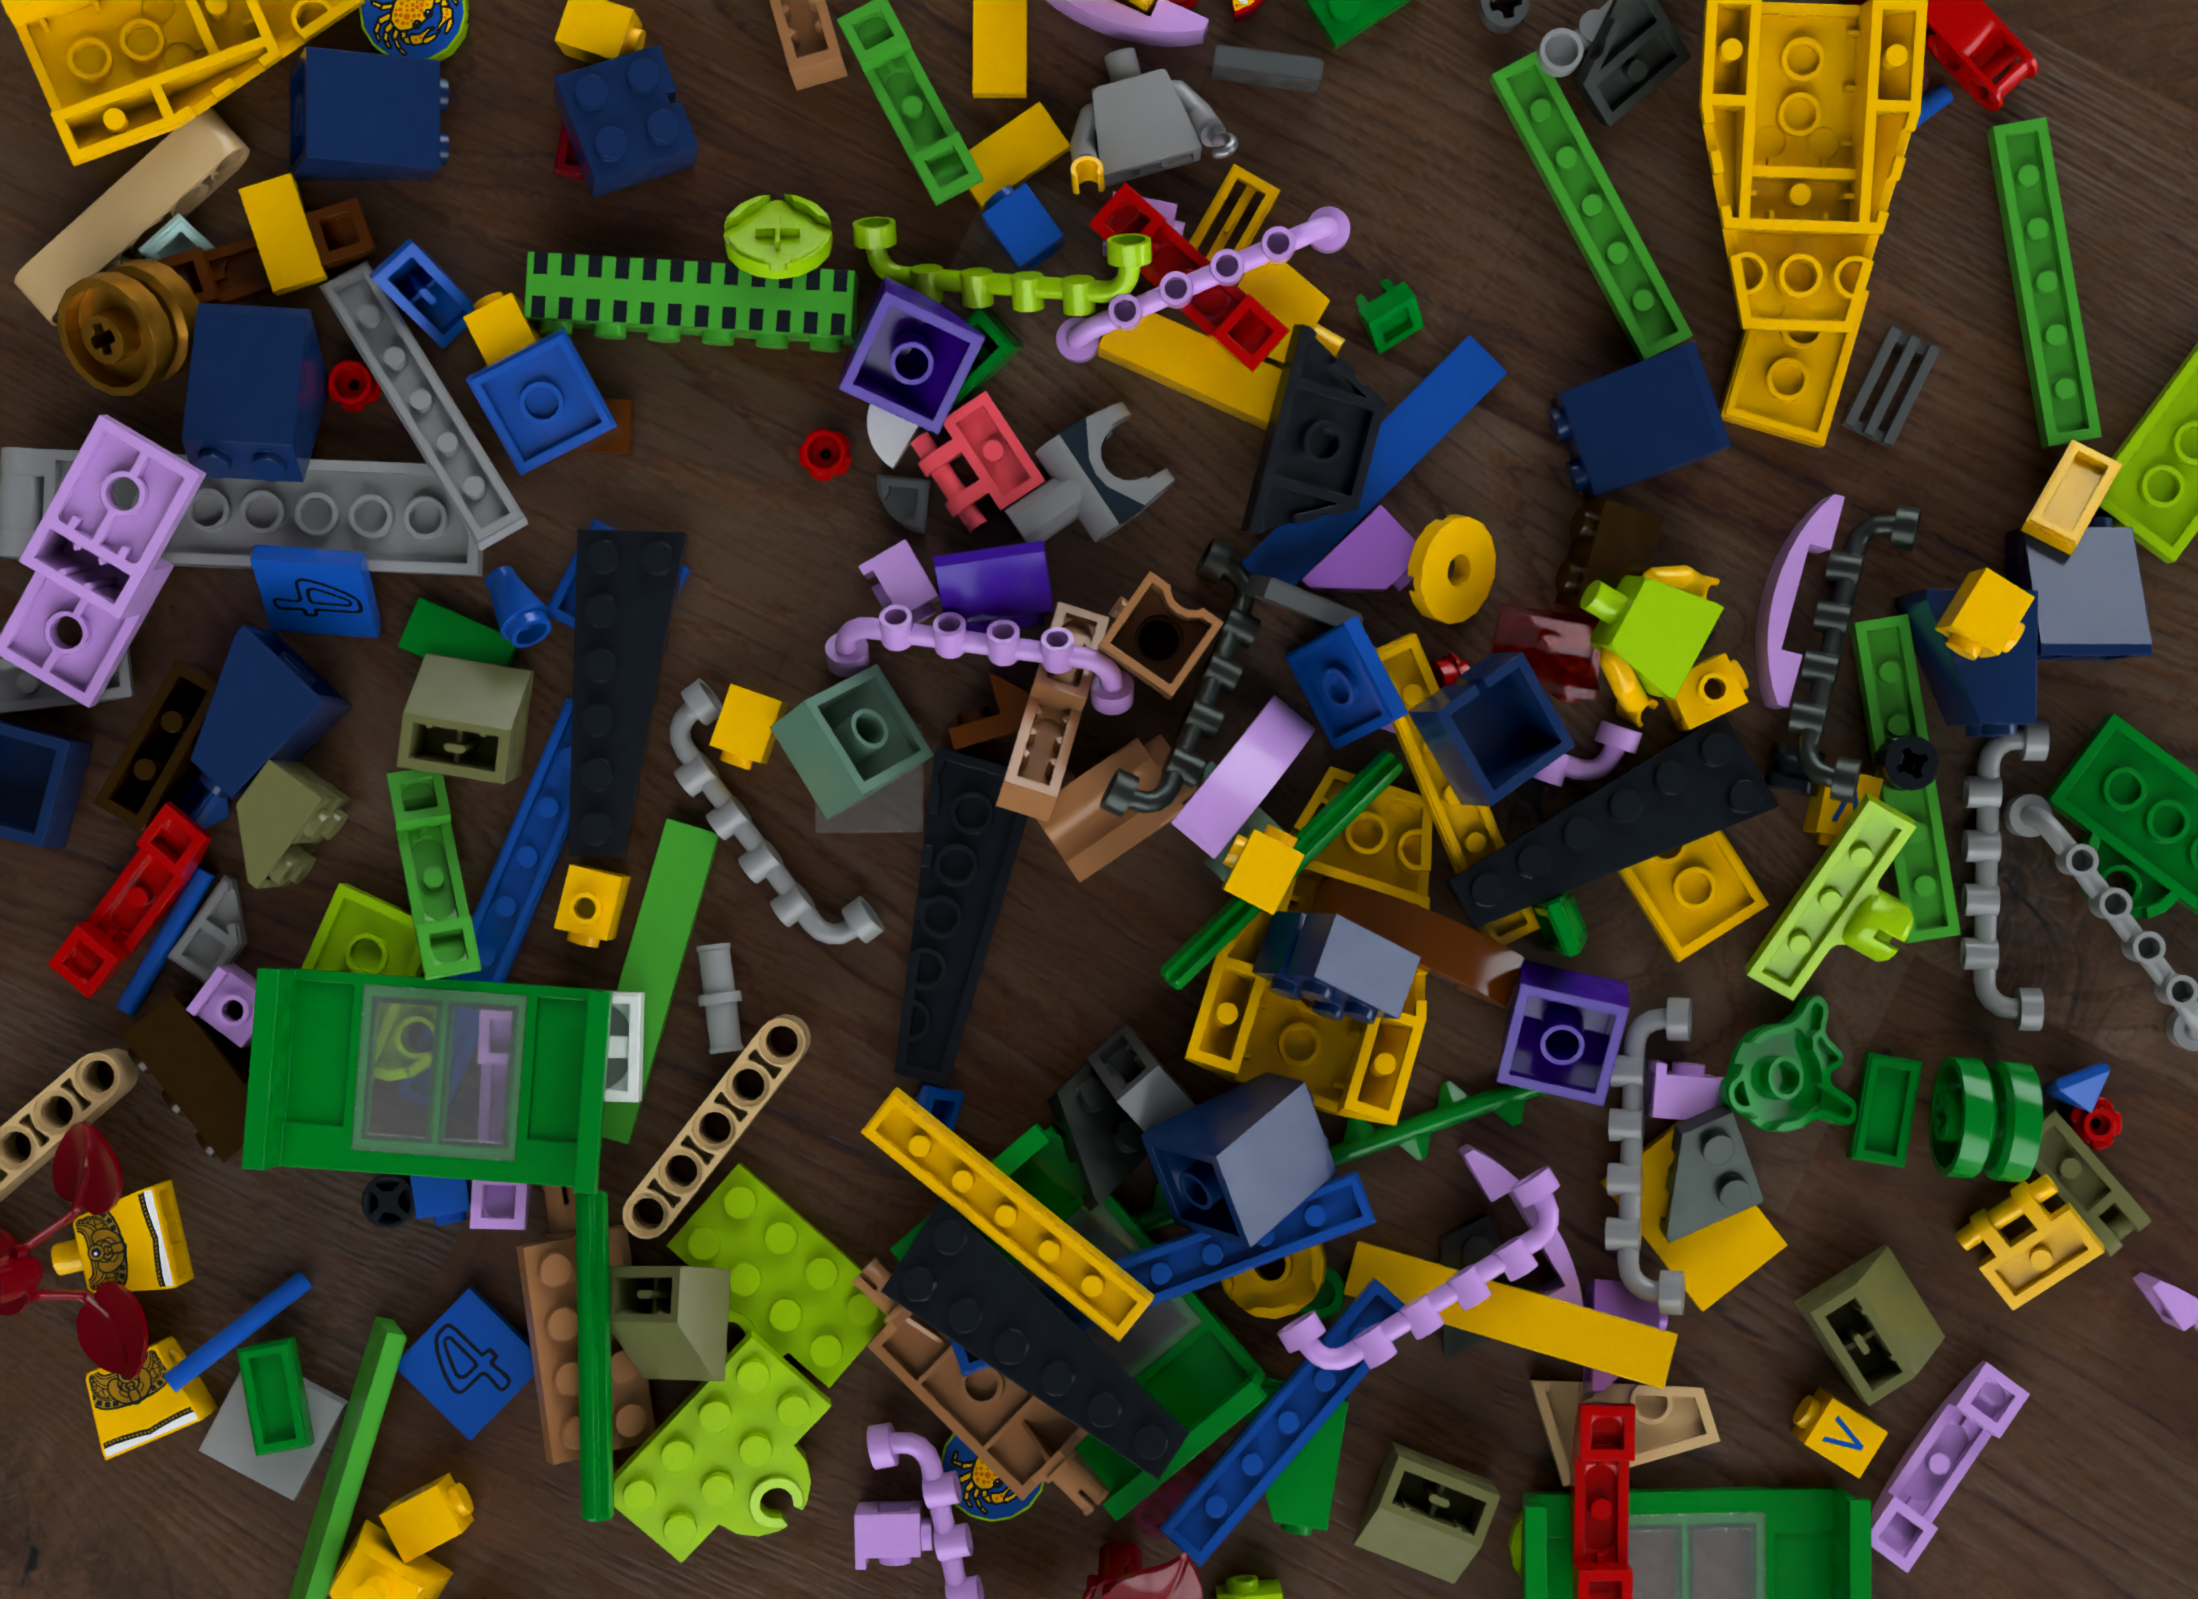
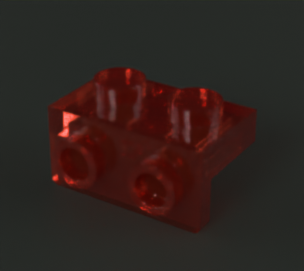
[1489,603,1600,703]

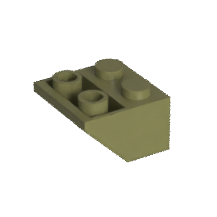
[396,653,534,784]
[236,760,352,889]
[1794,1244,1945,1406]
[609,1266,731,1381]
[1353,1442,1501,1584]

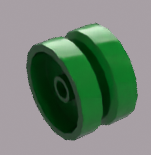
[1928,1056,2044,1183]

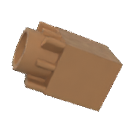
[1098,571,1224,700]
[1036,734,1198,883]

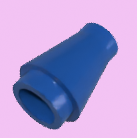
[484,566,552,648]

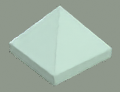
[138,213,215,261]

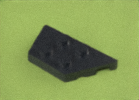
[1240,324,1386,534]

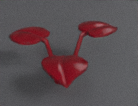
[0,1121,149,1381]
[1032,1541,1203,1599]

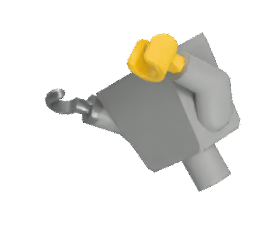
[1070,48,1238,195]

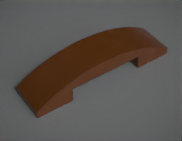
[156,197,376,305]
[1309,876,1524,1009]

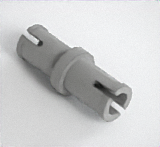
[696,942,744,1054]

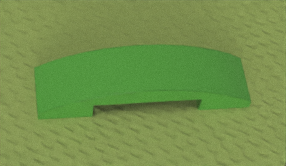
[837,0,984,206]
[386,769,481,980]

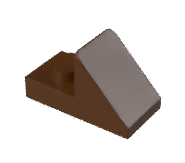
[948,671,1029,751]

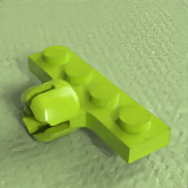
[1745,793,1917,1001]

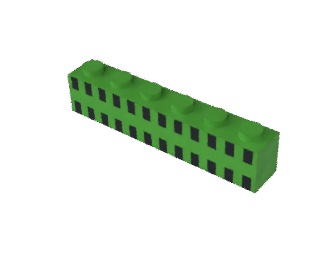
[524,251,859,353]

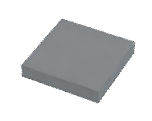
[198,1372,349,1501]

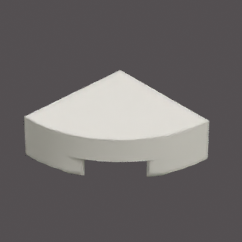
[867,404,920,470]

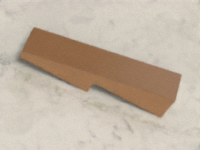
[769,0,848,91]
[996,601,1110,822]

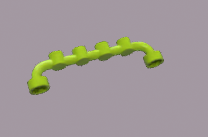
[852,216,1152,316]

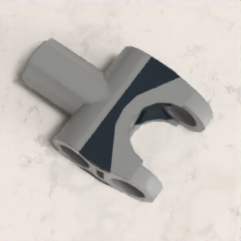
[1004,402,1176,543]

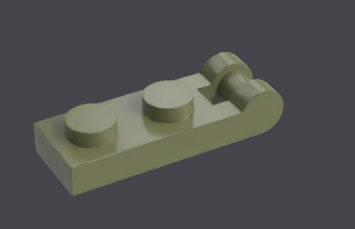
[2033,1108,2151,1257]

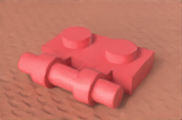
[910,391,1046,533]

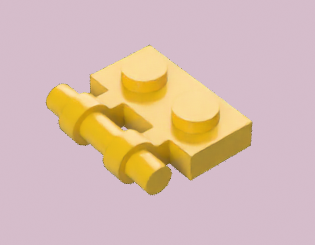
[1955,1173,2105,1311]

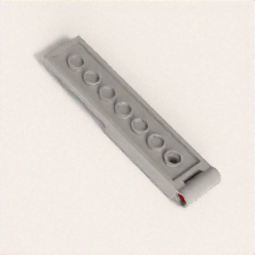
[0,447,483,576]

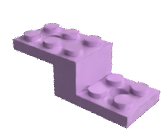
[0,414,207,708]

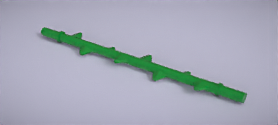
[1081,1081,1547,1249]

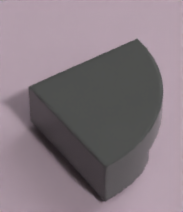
[877,474,932,535]

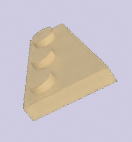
[1529,1379,1720,1487]

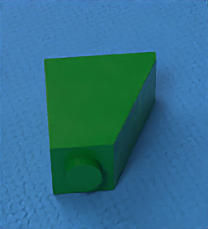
[1245,1377,1349,1535]

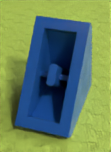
[369,238,475,349]

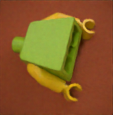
[1580,565,1724,728]

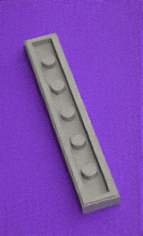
[319,260,528,551]

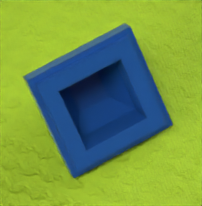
[177,770,229,829]
[2042,1062,2110,1113]
[914,1085,964,1131]

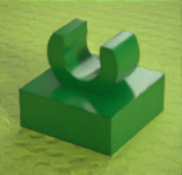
[1356,279,1424,355]

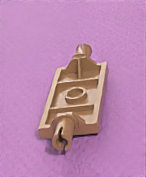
[516,1185,655,1474]
[851,1258,1111,1517]

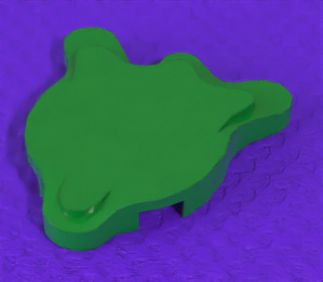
[1719,995,1857,1132]

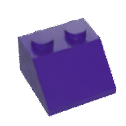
[839,276,985,435]
[933,541,1054,633]
[1496,960,1630,1106]

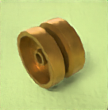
[57,259,199,396]

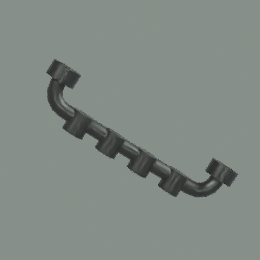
[1788,505,1921,804]
[1100,537,1261,818]

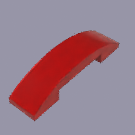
[1089,182,1290,373]
[48,801,212,999]
[1570,1403,1636,1599]

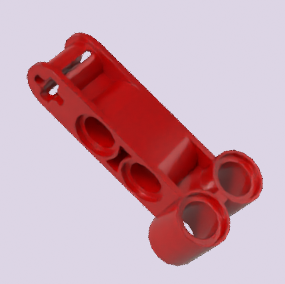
[1848,0,2039,112]

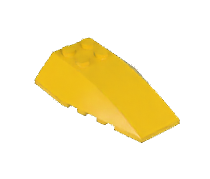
[1,0,365,167]
[1699,0,1928,333]
[1184,766,1433,1126]

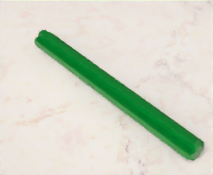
[1160,749,1404,990]
[575,1189,614,1522]

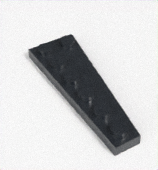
[568,529,688,857]
[1445,714,1779,928]
[894,746,1028,1088]
[881,1199,1189,1481]

